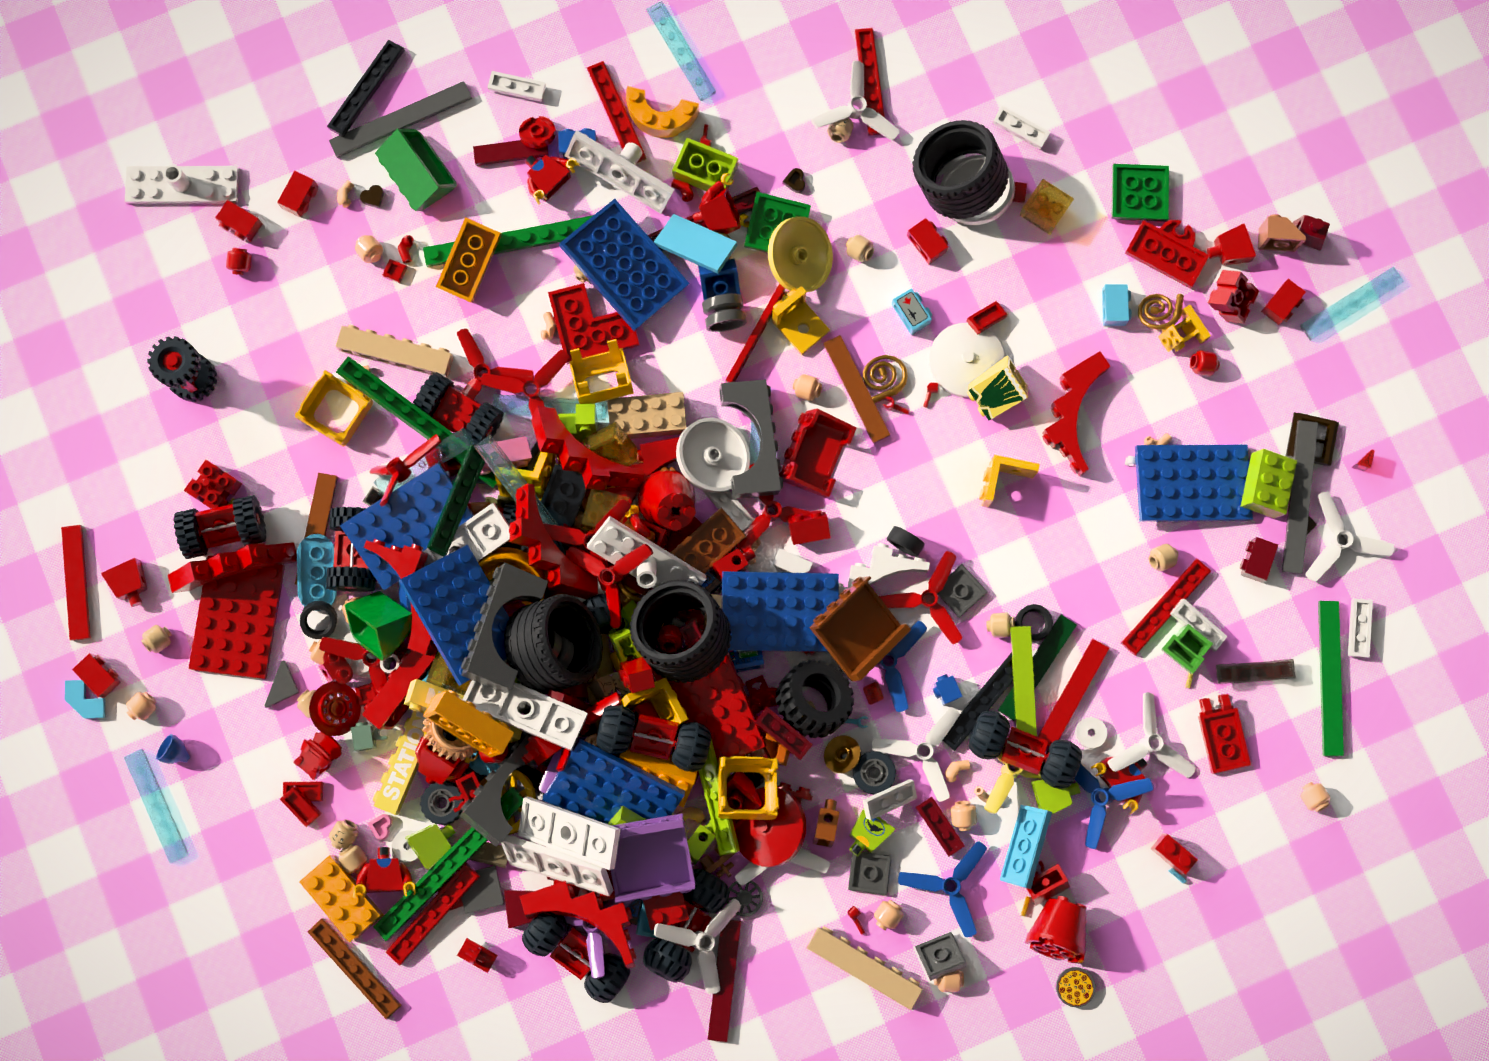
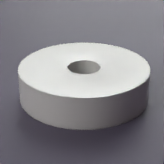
[1075,717,1107,749]
[391,830,418,862]

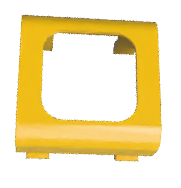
[569,339,634,404]
[295,370,373,447]
[718,756,779,820]

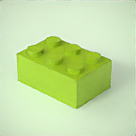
[672,138,739,191]
[1241,448,1297,518]

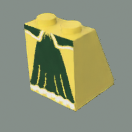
[967,356,1028,421]

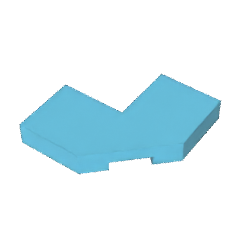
[64,680,106,719]

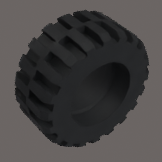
[776,659,854,738]

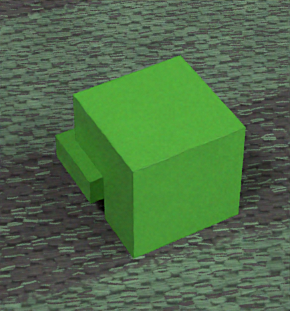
[1161,624,1213,675]

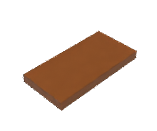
[670,507,747,574]

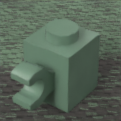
[351,721,388,752]

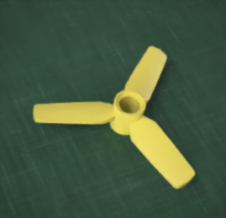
[984,746,1043,814]

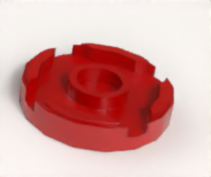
[519,116,556,149]

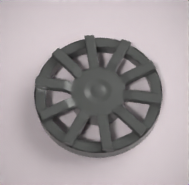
[727,880,763,917]

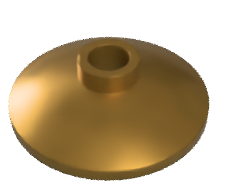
[824,735,861,774]

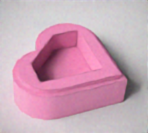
[368,814,393,840]

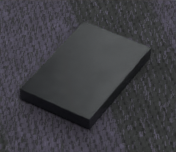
[538,464,588,528]

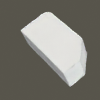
[773,548,813,573]

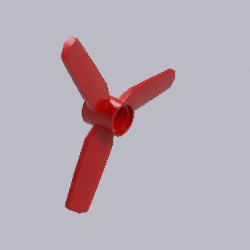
[457,328,534,399]
[481,349,570,417]
[369,434,441,507]
[736,463,811,552]
[544,499,631,591]
[566,544,653,628]
[879,551,962,645]
[319,637,387,695]
[556,692,621,772]

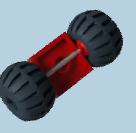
[596,705,711,772]
[968,711,1082,789]
[643,869,729,983]
[522,912,631,1003]

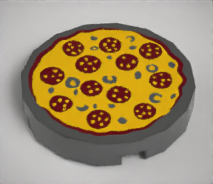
[1055,967,1096,1008]

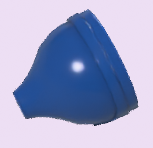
[156,734,190,764]

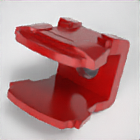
[293,732,342,780]

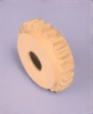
[422,718,478,761]

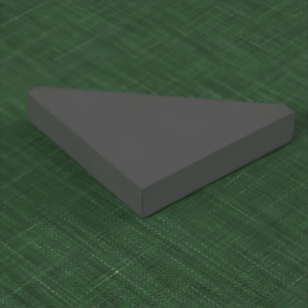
[264,660,300,708]

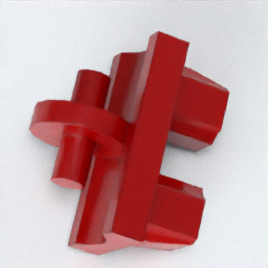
[456,938,498,973]

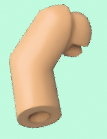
[679,807,705,823]

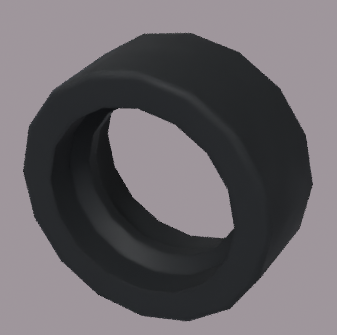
[886,526,925,557]
[300,601,337,640]
[1015,604,1053,642]

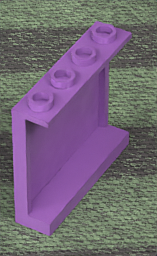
[611,813,695,903]

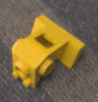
[1158,305,1211,352]

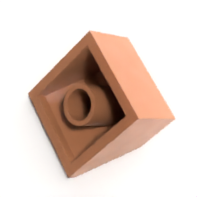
[1258,214,1306,252]

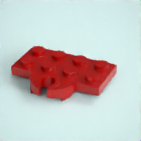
[1124,219,1210,289]

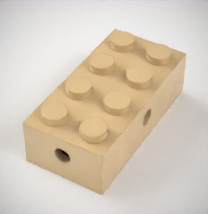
[607,392,687,441]

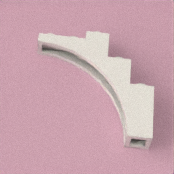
[839,543,930,598]

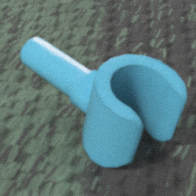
[845,716,869,728]

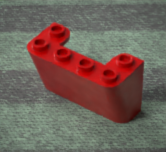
[778,408,857,498]

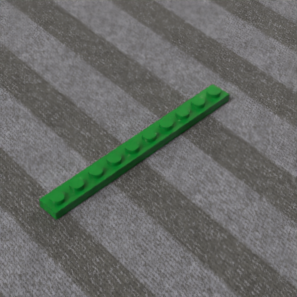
[423,215,593,267]
[336,356,497,488]
[373,787,524,941]

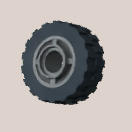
[853,751,896,795]
[420,781,464,825]

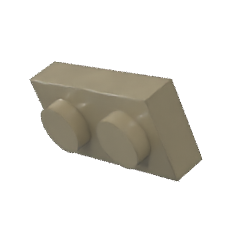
[469,842,508,868]

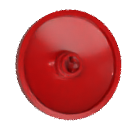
[735,787,807,867]

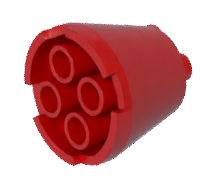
[638,471,696,531]
[1025,896,1087,963]

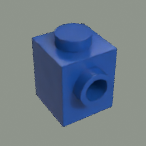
[932,674,963,705]

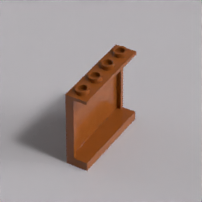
[809,576,911,681]

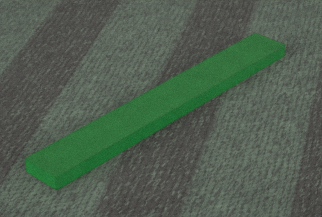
[1318,600,1344,756]

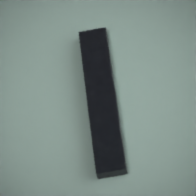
[327,39,405,137]
[942,652,1013,751]

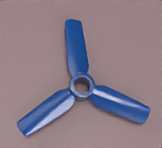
[878,621,927,712]
[1075,764,1154,849]
[898,841,987,938]

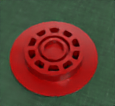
[309,681,361,736]

